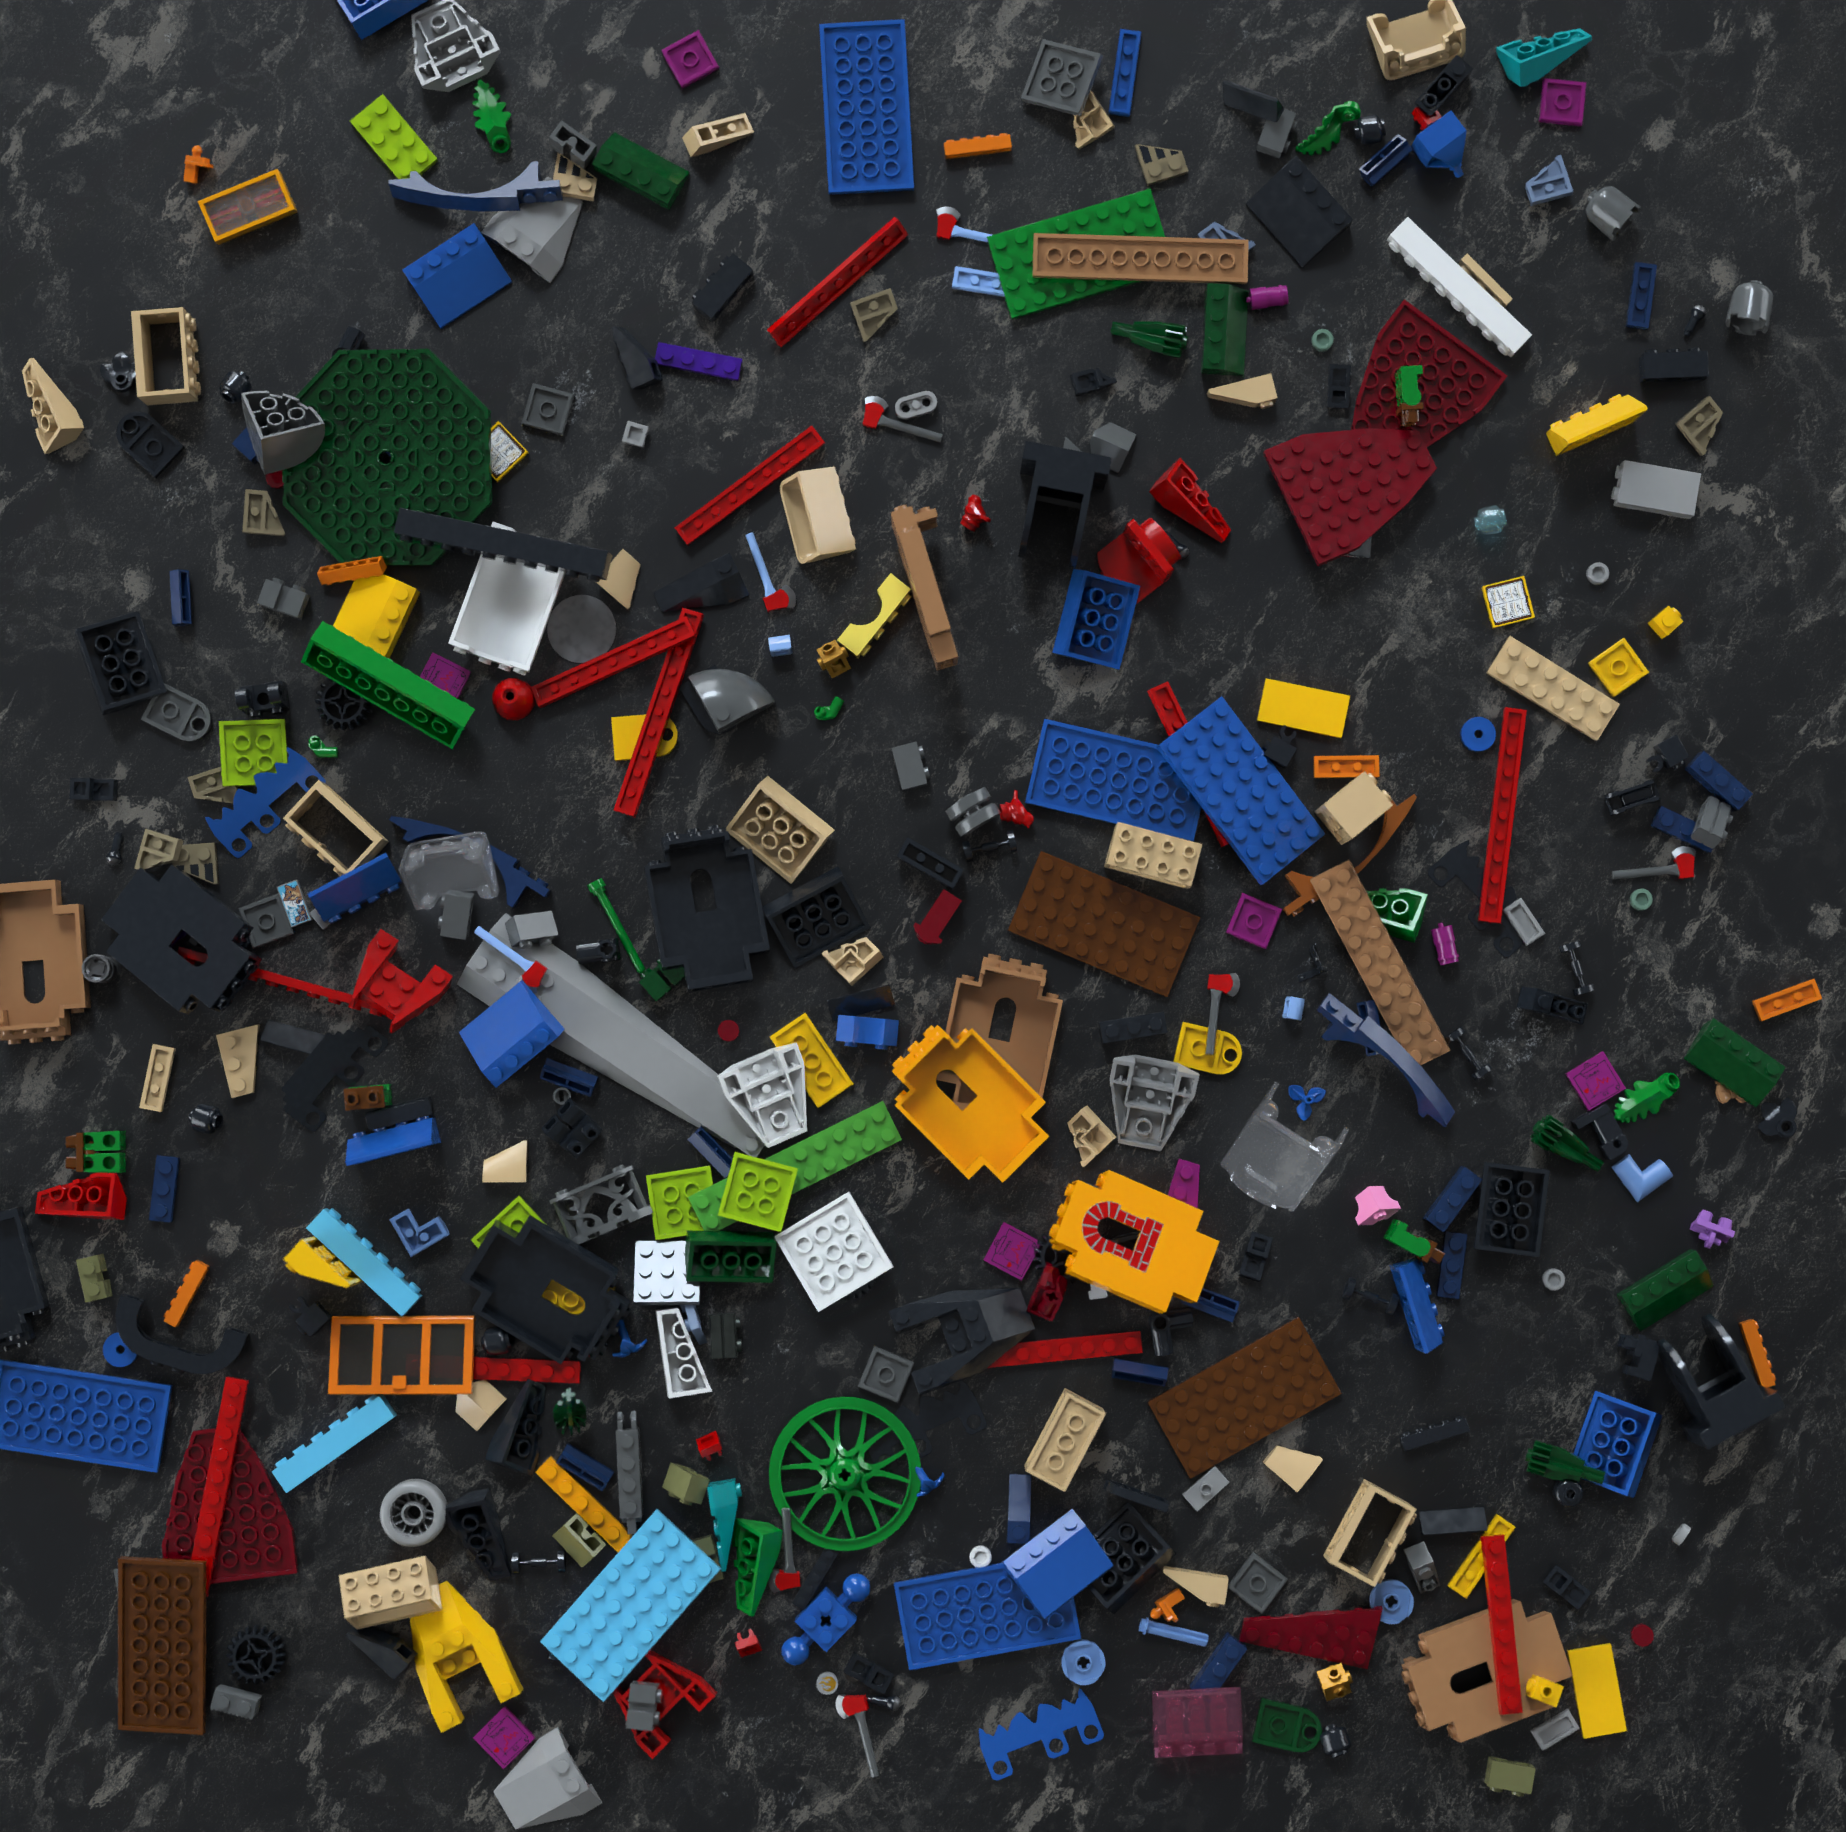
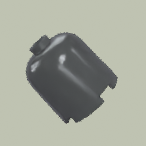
[1586,186,1641,241]
[1725,280,1774,336]

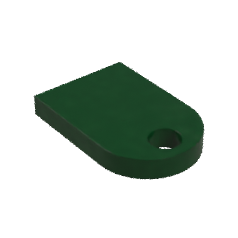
[1252,1697,1322,1752]

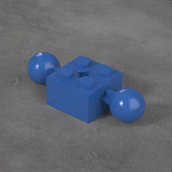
[782,1573,871,1665]

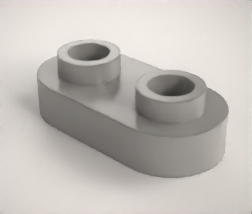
[895,391,937,420]

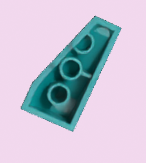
[1496,28,1592,87]
[707,1478,742,1572]

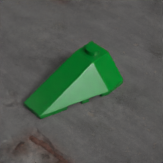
[1366,888,1428,943]
[732,1518,783,1616]

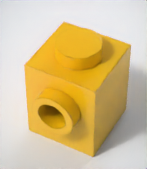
[1648,606,1683,639]
[1526,1674,1564,1707]

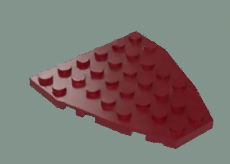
[1351,299,1507,448]
[1263,428,1437,566]
[162,1428,298,1584]

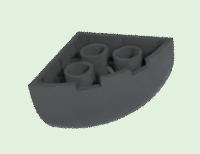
[241,391,325,475]
[688,669,776,734]

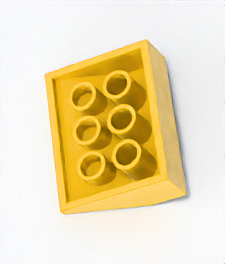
[1546,394,1648,456]
[333,574,420,658]
[284,1236,363,1288]

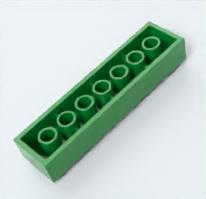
[301,621,475,749]

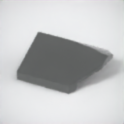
[1090,422,1137,473]

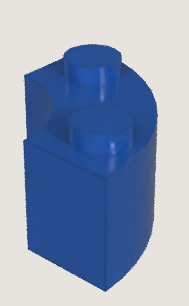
[836,1015,899,1050]

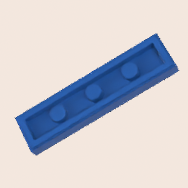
[1108,29,1141,117]

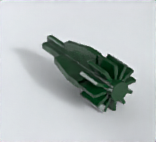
[1111,321,1189,358]
[1530,1114,1604,1172]
[553,1389,587,1436]
[1525,1440,1605,1484]

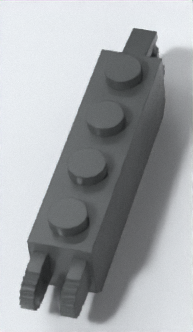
[616,1411,644,1534]

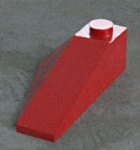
[1149,458,1231,543]

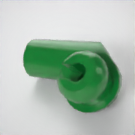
[814,696,845,721]
[308,735,338,758]

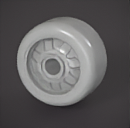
[380,1479,447,1547]

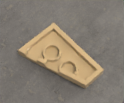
[216,1024,260,1098]

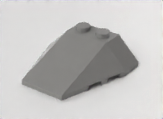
[412,0,501,92]
[481,177,583,283]
[1110,1055,1199,1151]
[493,1727,602,1830]

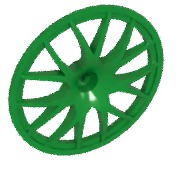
[769,1397,921,1551]

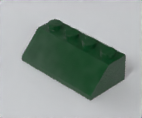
[592,132,690,210]
[1201,283,1249,376]
[1683,1018,1786,1107]
[685,1230,777,1283]
[1617,1249,1714,1332]

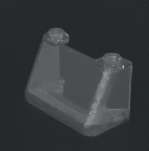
[399,831,499,910]

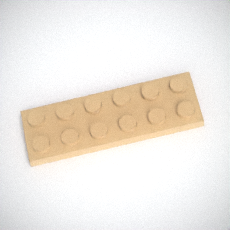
[1486,636,1620,741]

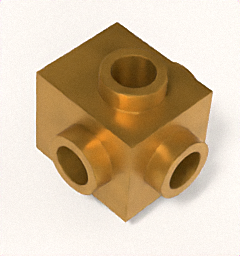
[817,640,851,678]
[1317,1663,1353,1701]

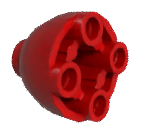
[492,678,535,721]

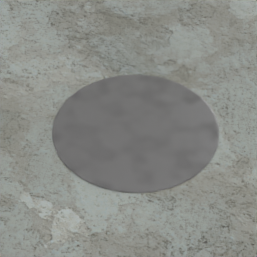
[547,595,616,663]

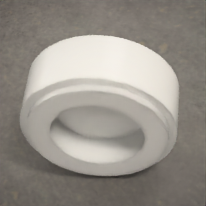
[970,1545,992,1567]

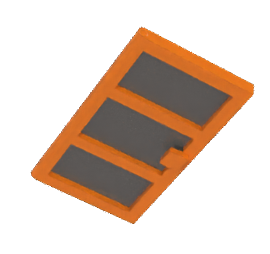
[328,1315,476,1395]

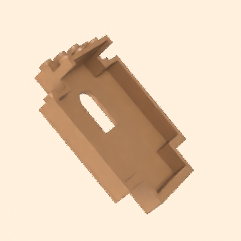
[891,505,958,671]
[0,880,91,1045]
[936,954,1063,1111]
[1401,1599,1573,1743]

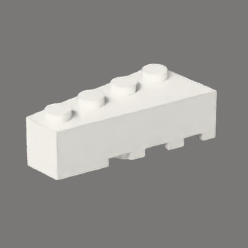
[655,1307,712,1398]

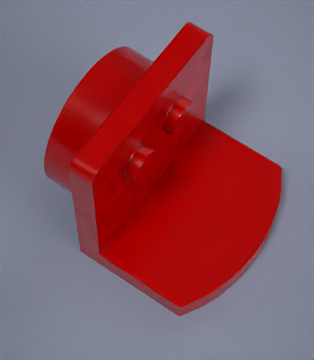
[1097,518,1181,604]

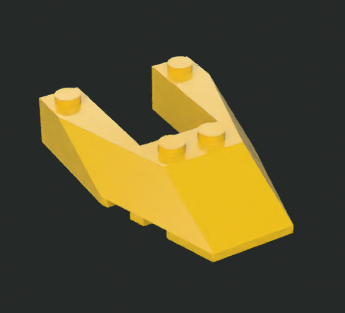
[410,1581,523,1733]

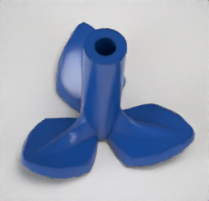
[1288,1085,1326,1121]
[612,1320,647,1357]
[915,1466,944,1497]

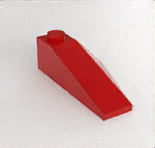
[35,1173,127,1220]

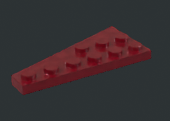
[1239,1606,1383,1669]

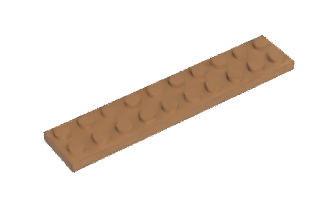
[1032,233,1249,284]
[1310,859,1450,1065]

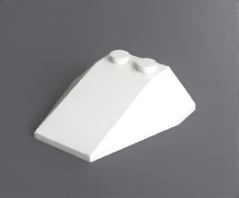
[717,1043,807,1148]

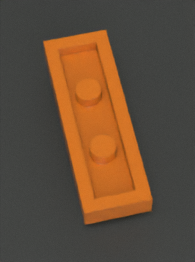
[1313,755,1379,778]
[1752,979,1822,1021]

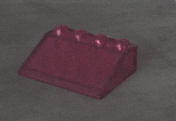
[1152,1687,1243,1758]

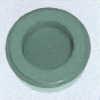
[1311,329,1334,352]
[1630,889,1653,911]

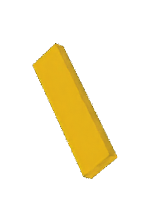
[1447,1514,1516,1599]

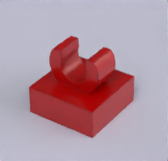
[1412,107,1442,130]
[696,1431,722,1461]
[735,1629,762,1658]

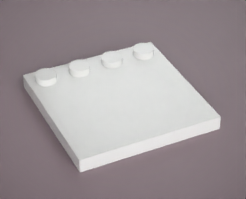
[774,1192,894,1312]

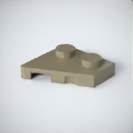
[187,767,238,804]

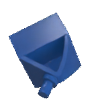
[1411,110,1467,178]

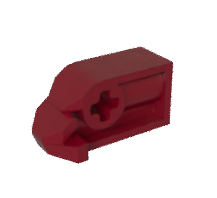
[913,889,962,944]
[1026,1262,1068,1322]

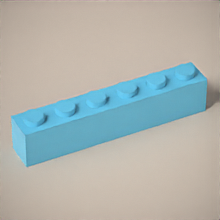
[306,1208,423,1316]
[272,1395,397,1493]

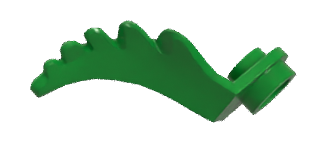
[473,80,511,153]
[1295,101,1361,156]
[1614,1073,1680,1123]

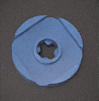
[1369,1579,1414,1624]
[1061,1640,1105,1685]

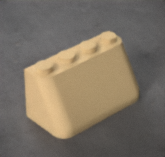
[780,467,856,564]

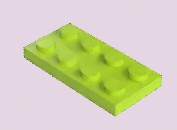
[350,94,438,179]

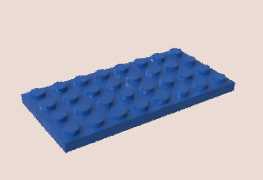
[819,19,914,195]
[1157,696,1325,885]
[1025,719,1201,842]
[0,1359,173,1473]
[894,1562,1081,1670]

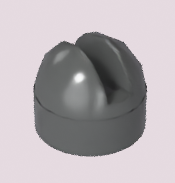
[553,1087,571,1105]

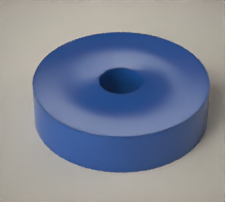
[1460,717,1496,752]
[103,1332,138,1367]

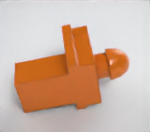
[184,145,214,184]
[1150,1588,1185,1623]

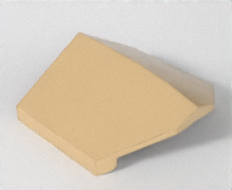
[455,1380,507,1431]

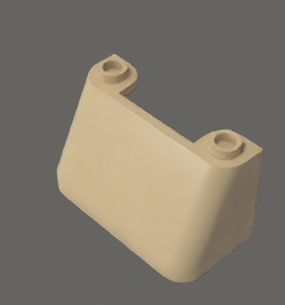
[1367,0,1466,80]

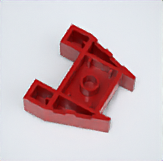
[350,929,453,1034]
[613,1650,717,1759]

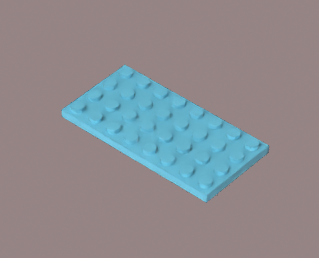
[540,1509,722,1702]

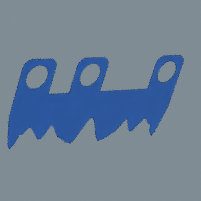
[205,747,326,858]
[979,1689,1104,1780]

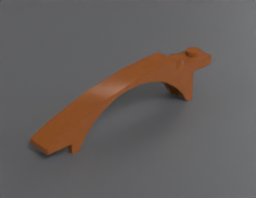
[1282,794,1417,916]

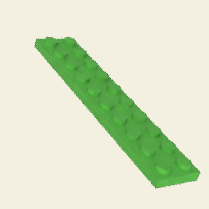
[688,1101,902,1231]

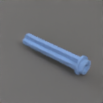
[1139,1617,1209,1646]

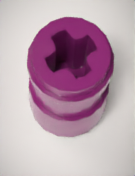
[1246,285,1288,310]
[1431,923,1459,965]

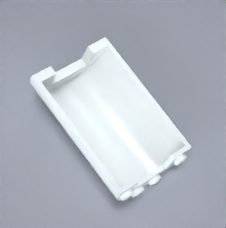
[448,522,566,676]

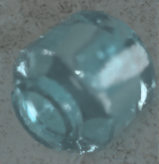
[1474,505,1507,535]

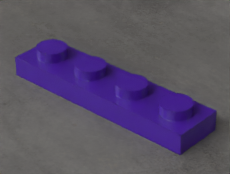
[655,342,743,381]

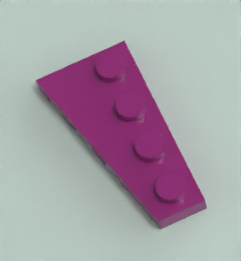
[1167,1158,1200,1208]

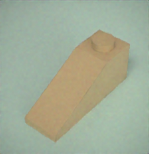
[682,113,754,157]
[1207,373,1278,409]
[1162,1566,1229,1607]

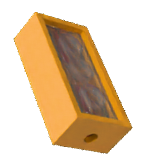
[198,169,298,245]

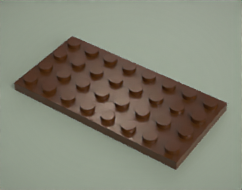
[1008,851,1200,997]
[1147,1317,1342,1479]
[118,1556,206,1735]

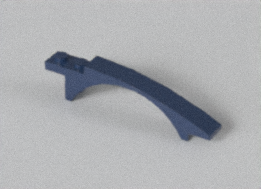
[389,161,563,212]
[389,816,551,908]
[1317,993,1455,1127]

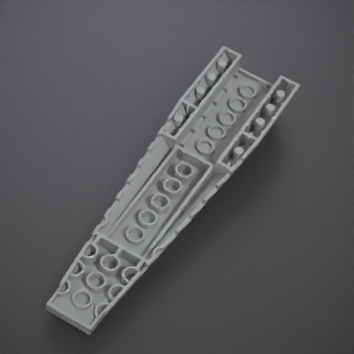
[457,913,765,1158]

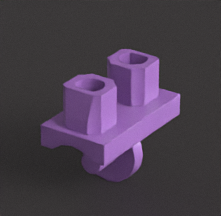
[1690,1210,1735,1249]

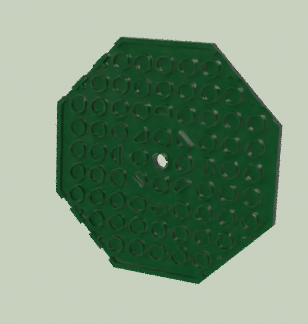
[282,349,492,565]

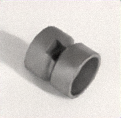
[82,954,117,983]

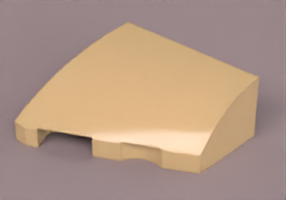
[1073,91,1115,149]
[596,549,641,610]
[822,937,883,986]
[1067,1106,1116,1167]
[482,1140,528,1182]
[1263,1445,1323,1492]

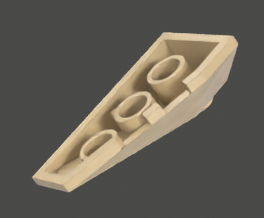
[22,358,84,454]

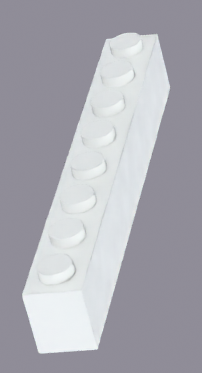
[1387,217,1532,358]

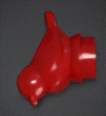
[960,495,992,532]
[999,790,1034,828]

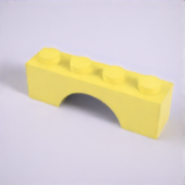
[837,573,912,659]

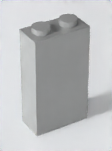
[1611,460,1701,519]

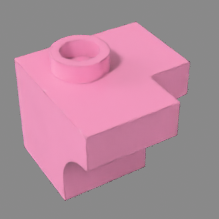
[1355,1186,1401,1225]

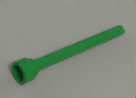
[587,878,645,974]

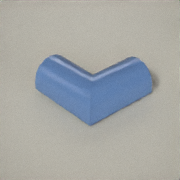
[1611,1154,1673,1202]
[389,1208,450,1257]

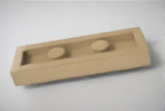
[1458,253,1513,308]
[139,1044,176,1112]

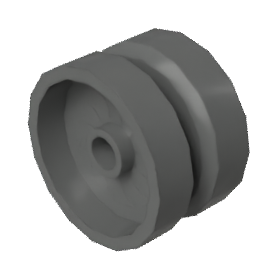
[945,787,1001,837]

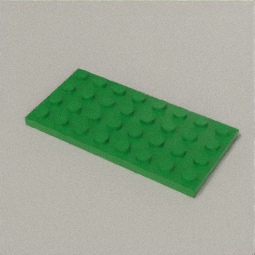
[987,189,1165,320]

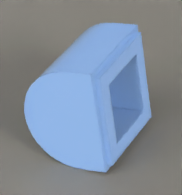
[768,635,792,657]
[1282,996,1305,1021]

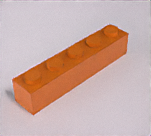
[944,133,1012,159]
[317,556,387,585]
[164,1260,210,1328]
[1738,1319,1776,1388]

